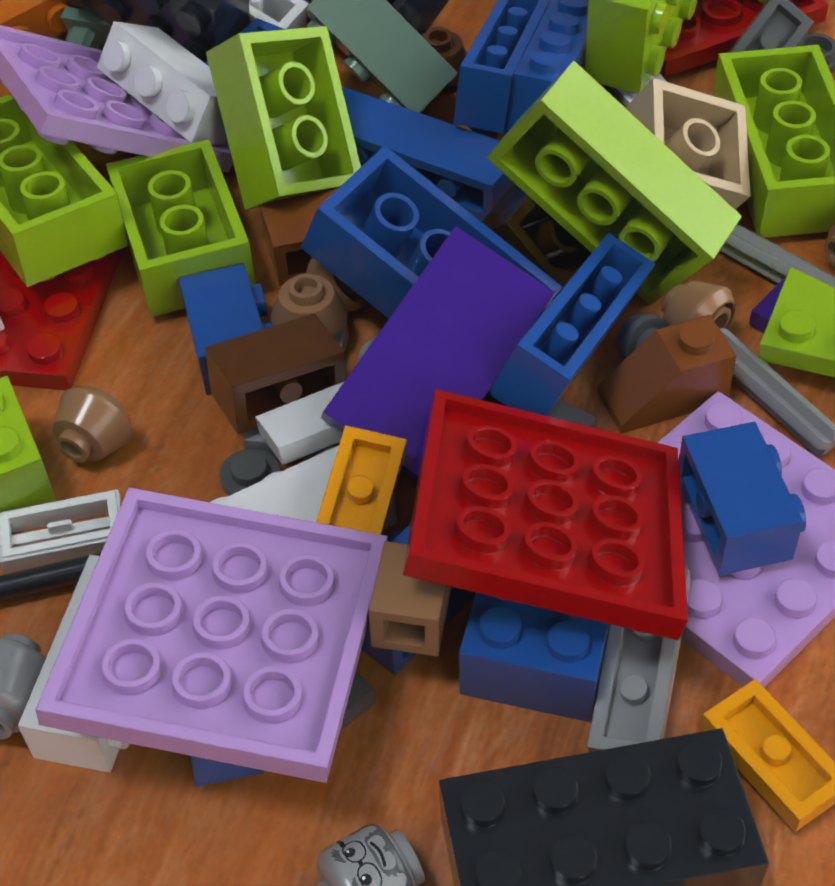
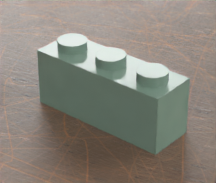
[306,0,458,113]

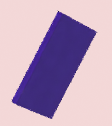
[321,226,555,483]

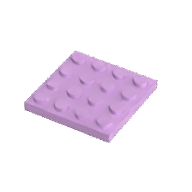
[0,25,233,173]
[658,391,835,688]
[35,487,388,783]

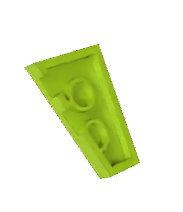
[759,267,835,377]

